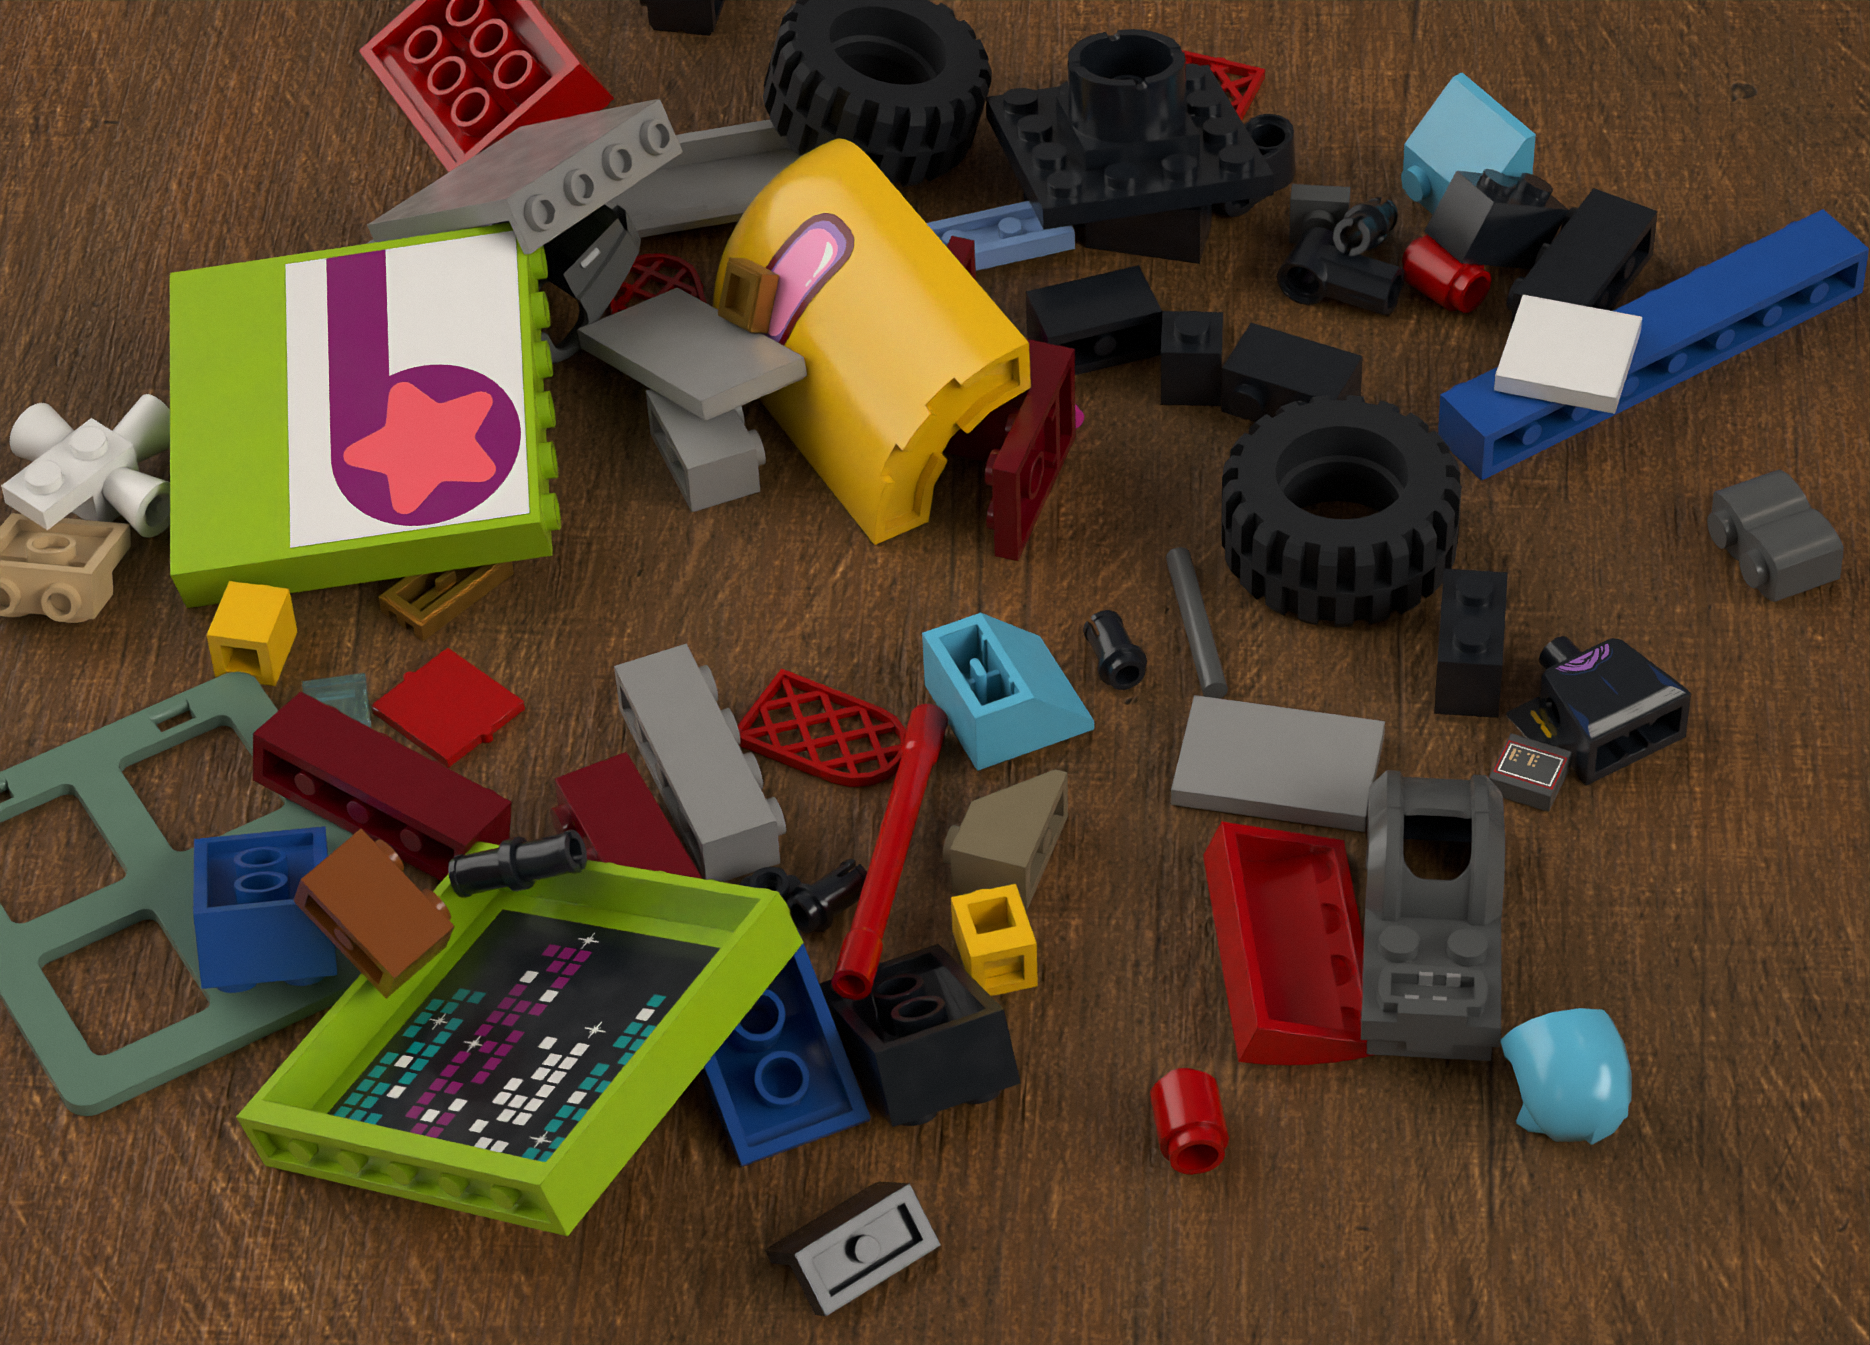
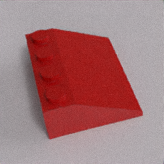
[359,0,614,172]

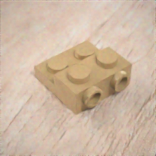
[0,513,131,623]

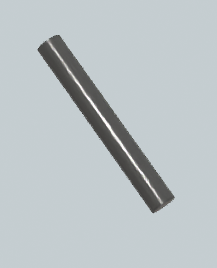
[1166,547,1228,699]

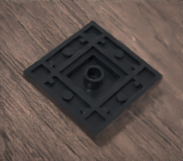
[986,29,1274,230]

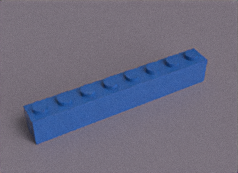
[1438,209,1869,481]

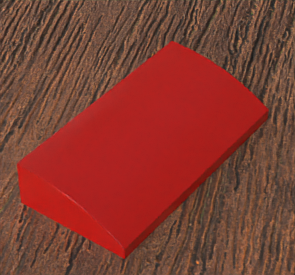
[1203,821,1374,1065]

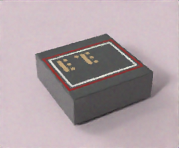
[1489,733,1572,812]

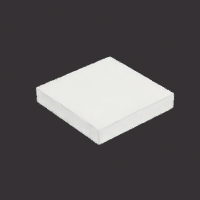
[1494,295,1642,414]

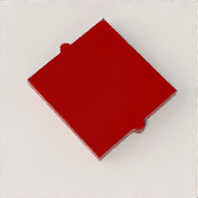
[371,647,525,768]

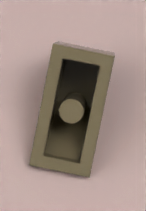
[943,769,1068,911]

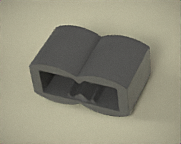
[1707,469,1844,602]

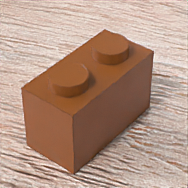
[294,829,455,999]

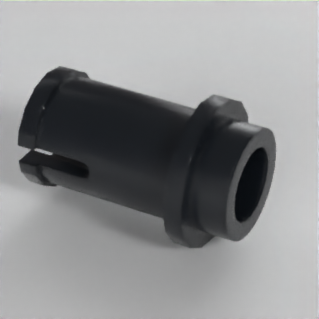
[1083,610,1147,690]
[787,859,867,933]

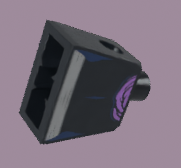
[1539,636,1691,786]

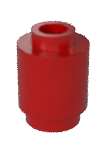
[1402,234,1491,313]
[1150,1068,1229,1175]

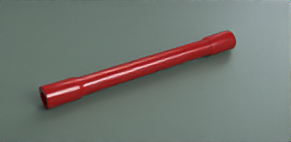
[831,704,948,1000]

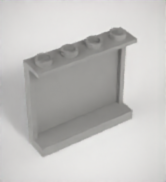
[367,98,683,255]

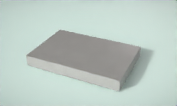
[1171,695,1385,832]

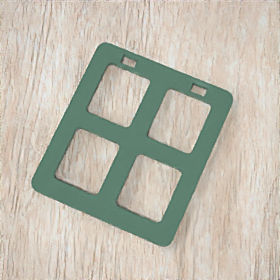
[0,672,361,1116]

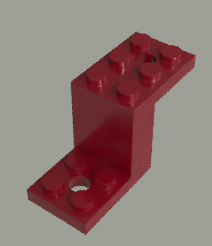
[942,236,1076,561]

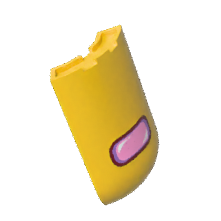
[713,138,1031,545]

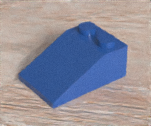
[193,826,338,993]
[699,929,871,1167]

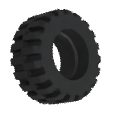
[763,0,992,187]
[1221,395,1462,627]

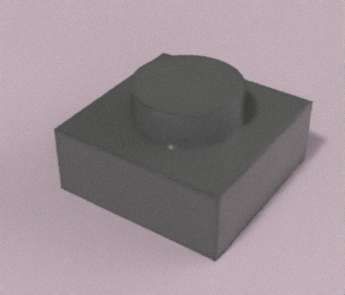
[1289,184,1351,244]

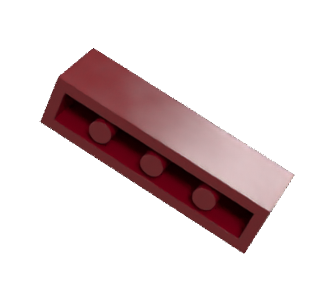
[252,691,512,881]
[550,751,702,879]

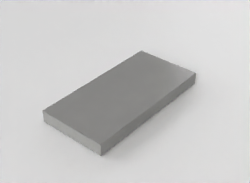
[577,288,807,421]

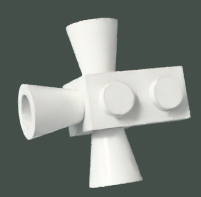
[1,394,170,538]

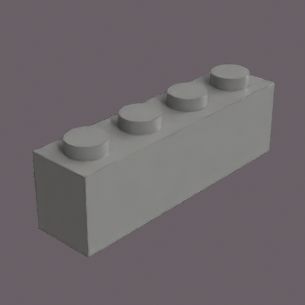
[614,643,786,882]

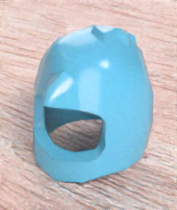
[1500,1008,1632,1145]

